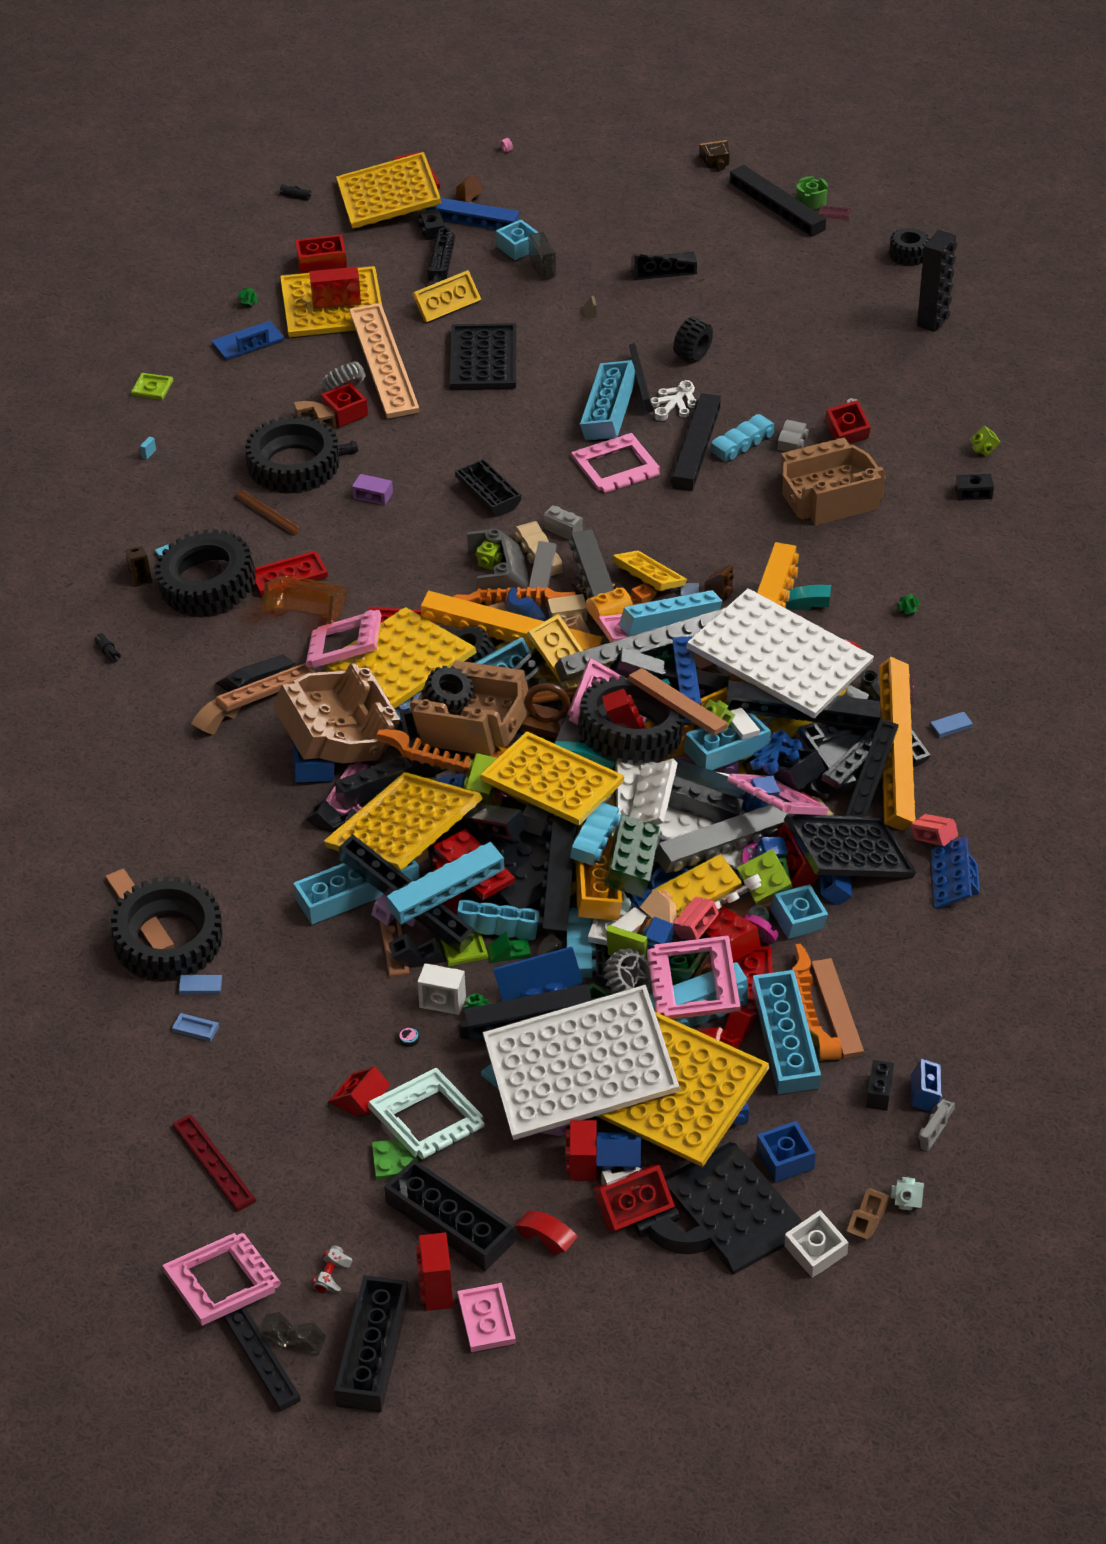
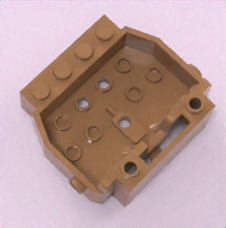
[780,438,886,525]
[410,660,529,756]
[273,663,401,763]

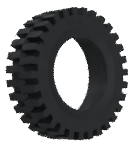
[245,415,340,494]
[155,529,256,616]
[578,676,685,764]
[111,876,223,982]

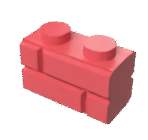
[911,814,958,846]
[673,896,719,940]

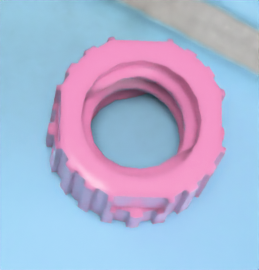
[500,138,513,152]

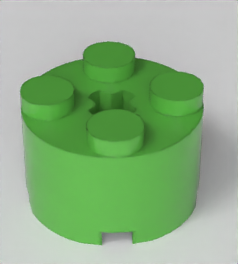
[796,176,828,210]

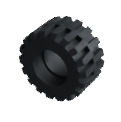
[889,228,930,266]
[673,317,714,363]
[454,626,496,663]
[422,666,474,716]

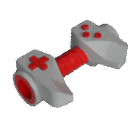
[312,1245,352,1294]

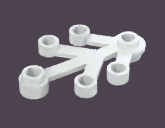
[651,380,696,421]
[714,874,761,909]

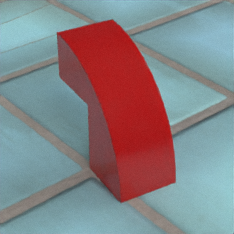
[720,1004,758,1049]
[514,1211,578,1255]

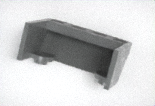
[467,529,530,590]

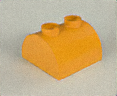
[586,588,633,630]

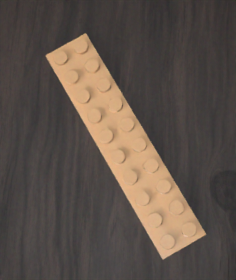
[349,303,419,419]

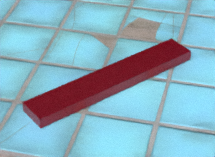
[172,1114,256,1212]

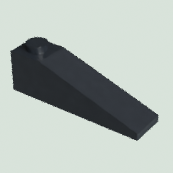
[216,655,295,692]

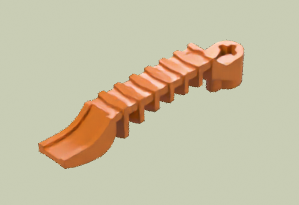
[453,587,575,608]
[377,729,504,775]
[792,944,842,1061]

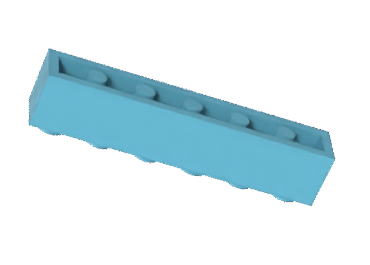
[619,590,722,636]
[387,842,504,924]

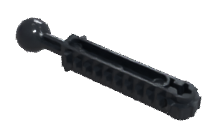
[424,227,455,288]

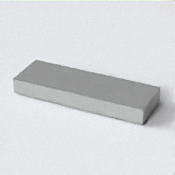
[529,541,557,588]

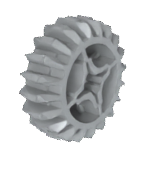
[321,362,366,392]
[603,948,653,994]

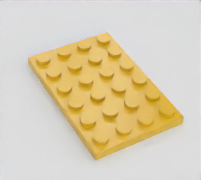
[481,732,624,826]

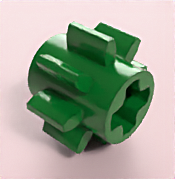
[237,287,258,306]
[896,594,920,615]
[463,994,489,1012]

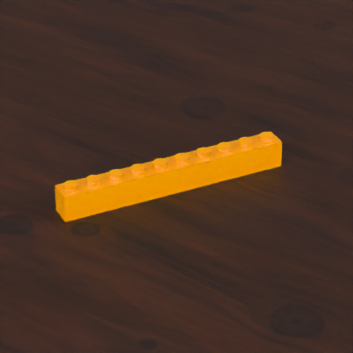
[421,591,603,651]
[879,657,916,830]

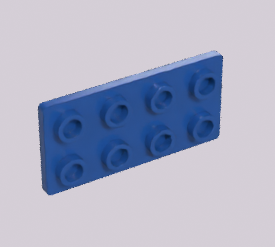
[212,321,284,360]
[931,836,980,909]
[493,947,583,1001]

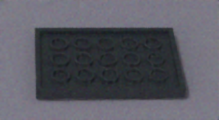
[450,323,517,389]
[784,814,917,878]

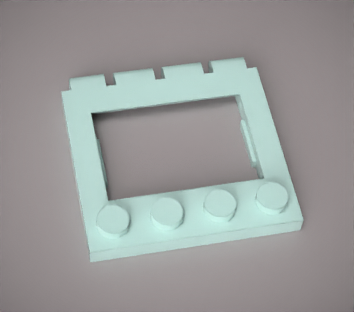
[368,1068,485,1159]

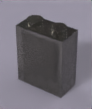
[528,232,556,281]

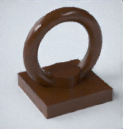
[521,683,570,739]

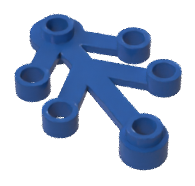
[750,730,802,774]

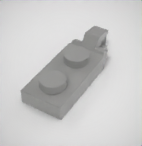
[918,1099,955,1151]

